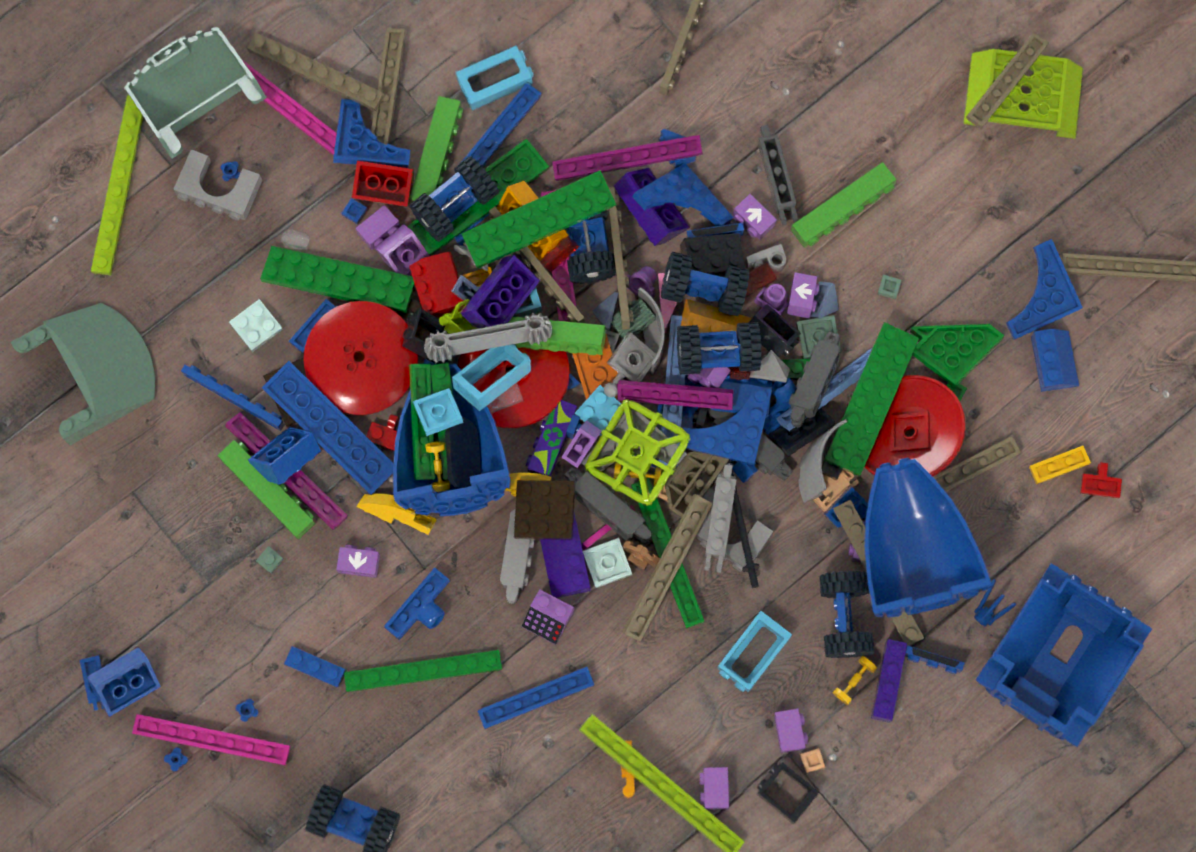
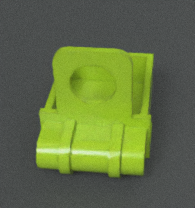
[439,299,478,334]

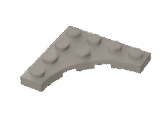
[582,409,687,471]

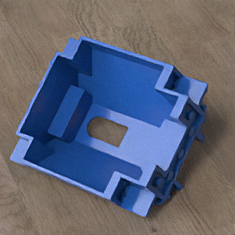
[976,563,1152,747]

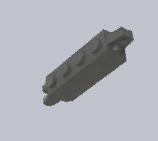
[758,125,798,226]
[789,332,841,428]
[707,408,792,481]
[565,467,652,544]

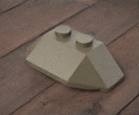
[665,451,729,518]

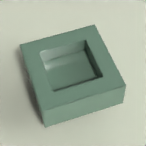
[878,275,901,300]
[256,546,284,574]

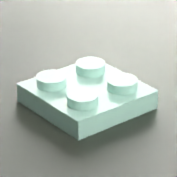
[229,299,283,352]
[583,538,632,588]

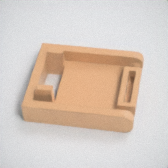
[813,462,860,512]

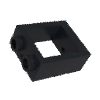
[748,304,801,357]
[402,308,449,365]
[756,762,820,825]

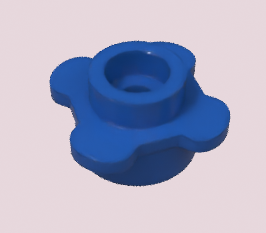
[220,161,240,181]
[236,699,259,722]
[164,748,188,771]

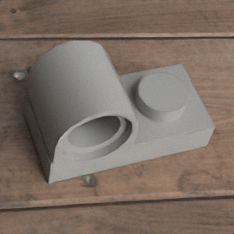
[745,244,786,273]

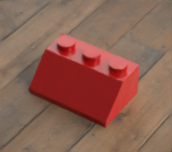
[352,161,413,207]
[409,252,465,318]

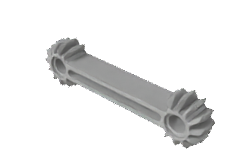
[424,313,553,363]

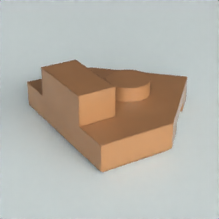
[623,540,660,570]

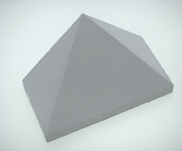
[748,350,790,382]

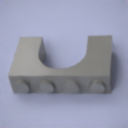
[173,150,263,221]
[695,488,774,572]

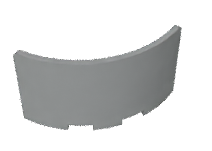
[637,287,665,376]
[798,419,847,503]

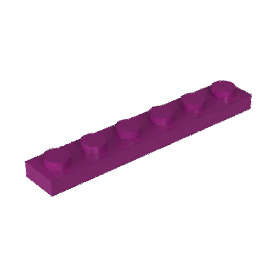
[617,380,734,410]

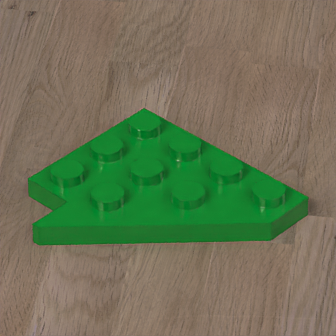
[910,324,1004,388]

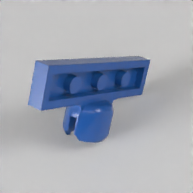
[763,378,797,435]
[384,567,450,640]

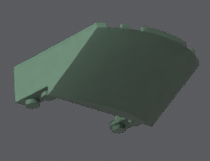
[124,27,267,159]
[11,303,156,445]

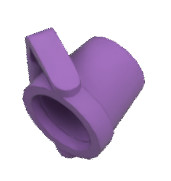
[626,266,657,298]
[754,284,789,315]

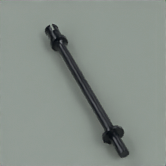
[726,459,760,588]

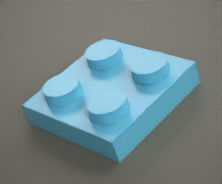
[575,385,625,436]
[413,388,463,436]

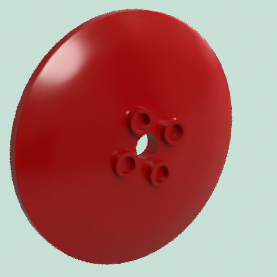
[304,301,418,415]
[457,347,570,428]
[864,375,966,477]

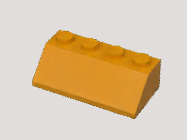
[497,181,569,264]
[681,299,752,333]

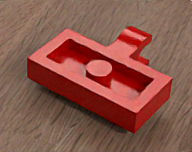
[366,414,399,451]
[1080,462,1122,499]

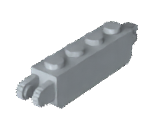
[705,465,736,573]
[500,509,535,604]

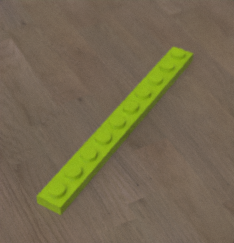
[91,95,143,276]
[579,714,745,852]

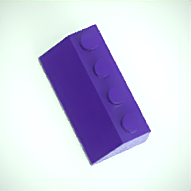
[614,167,690,246]
[460,255,540,329]
[540,513,590,598]

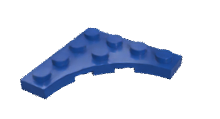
[333,99,410,168]
[632,163,734,227]
[1006,239,1083,340]
[679,385,772,465]

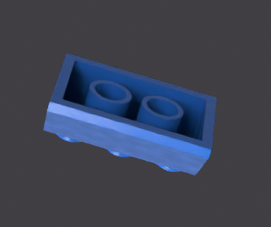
[1031,329,1079,392]
[711,371,772,417]
[248,427,321,485]
[87,647,161,717]

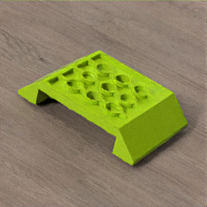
[963,49,1083,139]

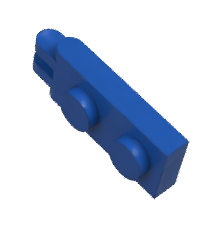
[80,656,104,711]

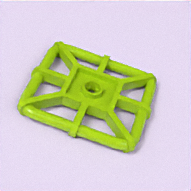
[585,399,690,506]

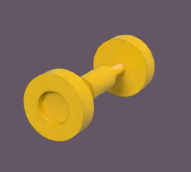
[425,442,451,492]
[614,462,661,486]
[833,656,877,705]

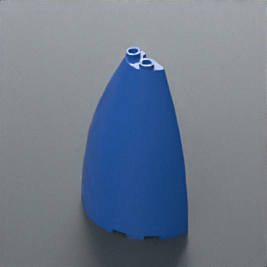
[393,364,510,516]
[865,458,992,618]

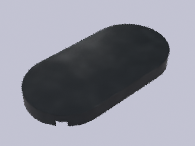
[445,417,481,489]

